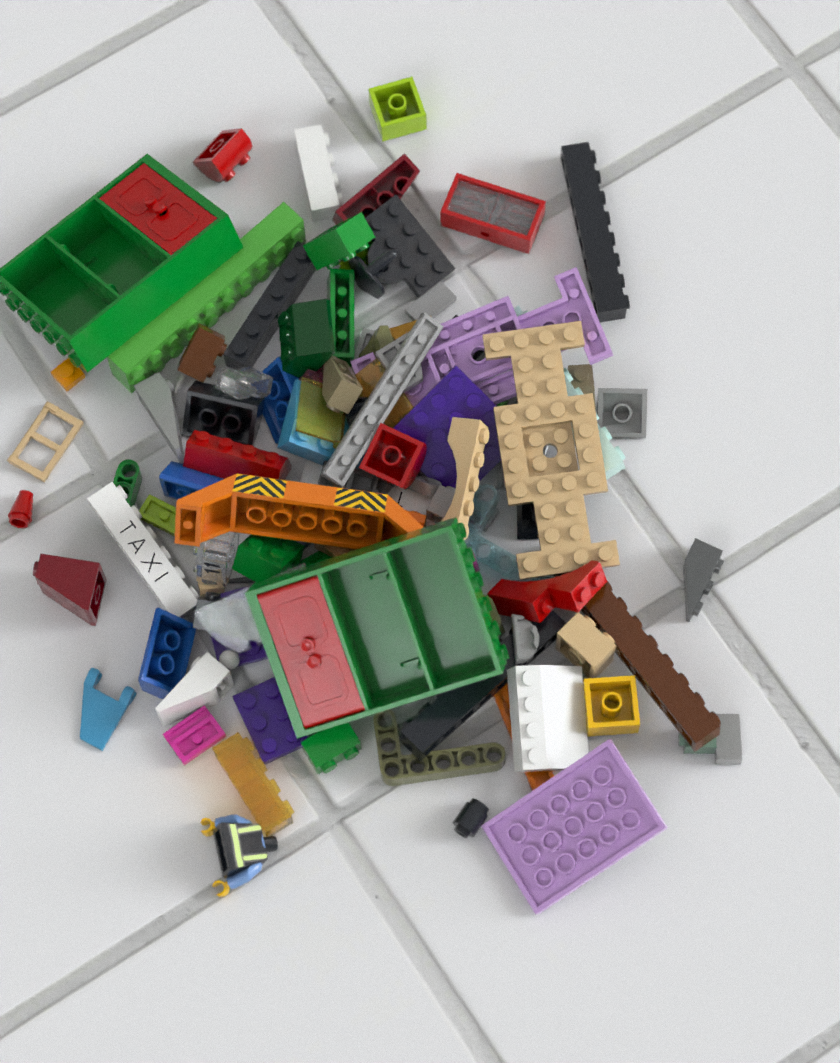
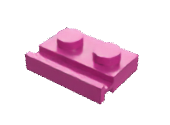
[163,705,226,766]

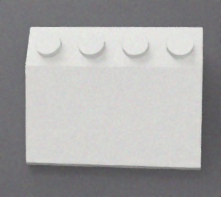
[507,665,589,773]

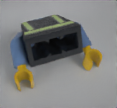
[200,814,278,897]

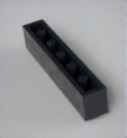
[223,241,316,377]

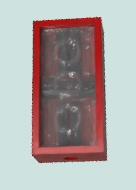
[440,173,546,254]

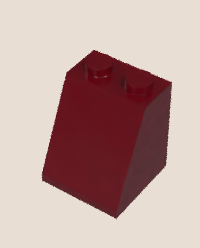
[33,553,107,626]

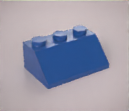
[249,356,311,444]
[159,461,224,500]
[138,608,196,699]

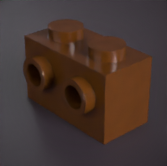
[177,323,227,383]

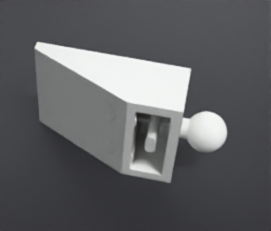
[155,650,240,726]

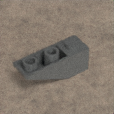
[683,538,724,622]

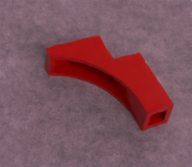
[487,560,607,623]

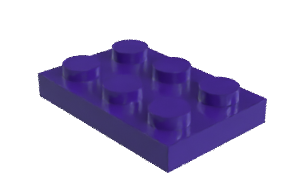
[232,677,308,765]

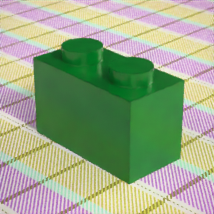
[301,722,362,775]

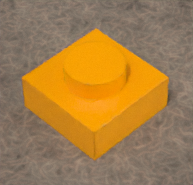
[51,358,85,392]

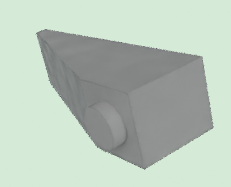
[134,372,184,464]

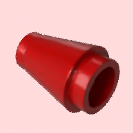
[8,490,34,528]

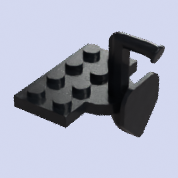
[348,195,456,299]

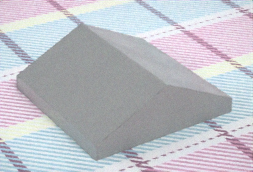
[597,388,647,438]

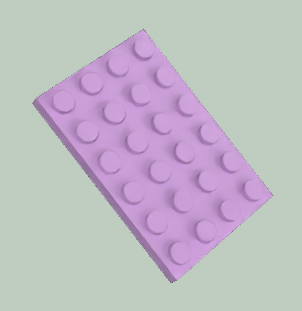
[482,739,668,915]

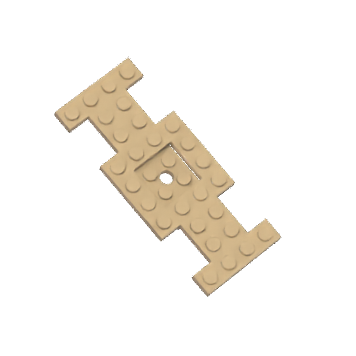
[482,321,620,580]

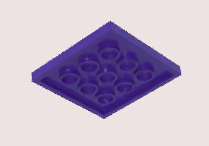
[393,365,501,489]

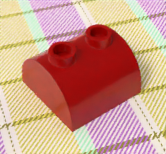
[192,128,253,182]
[359,423,427,489]

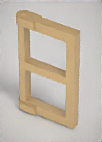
[7,401,84,483]

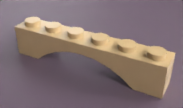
[441,417,489,540]

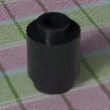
[453,798,489,838]

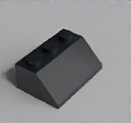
[182,380,265,446]

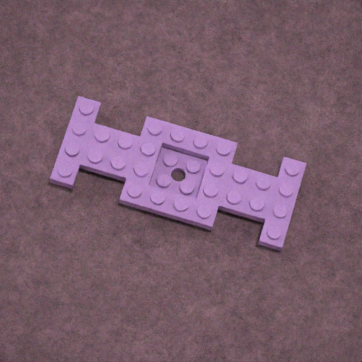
[350,267,614,428]

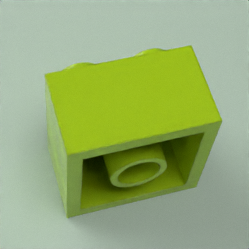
[368,76,427,142]

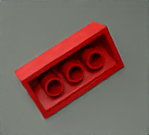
[183,430,292,480]

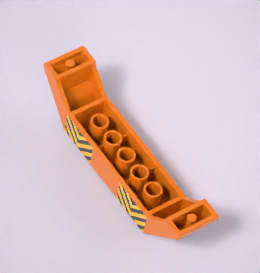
[174,473,424,549]

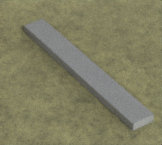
[320,312,444,488]

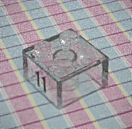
[193,531,239,589]

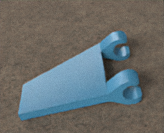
[80,668,137,751]

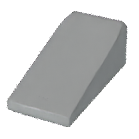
[715,714,742,764]

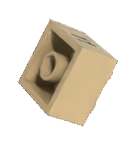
[555,612,616,678]

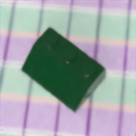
[278,299,335,381]

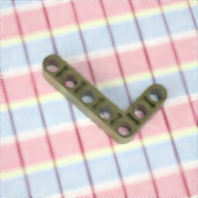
[373,709,505,786]

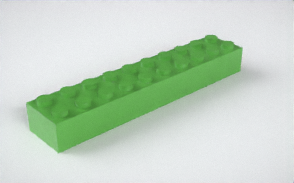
[107,202,306,393]

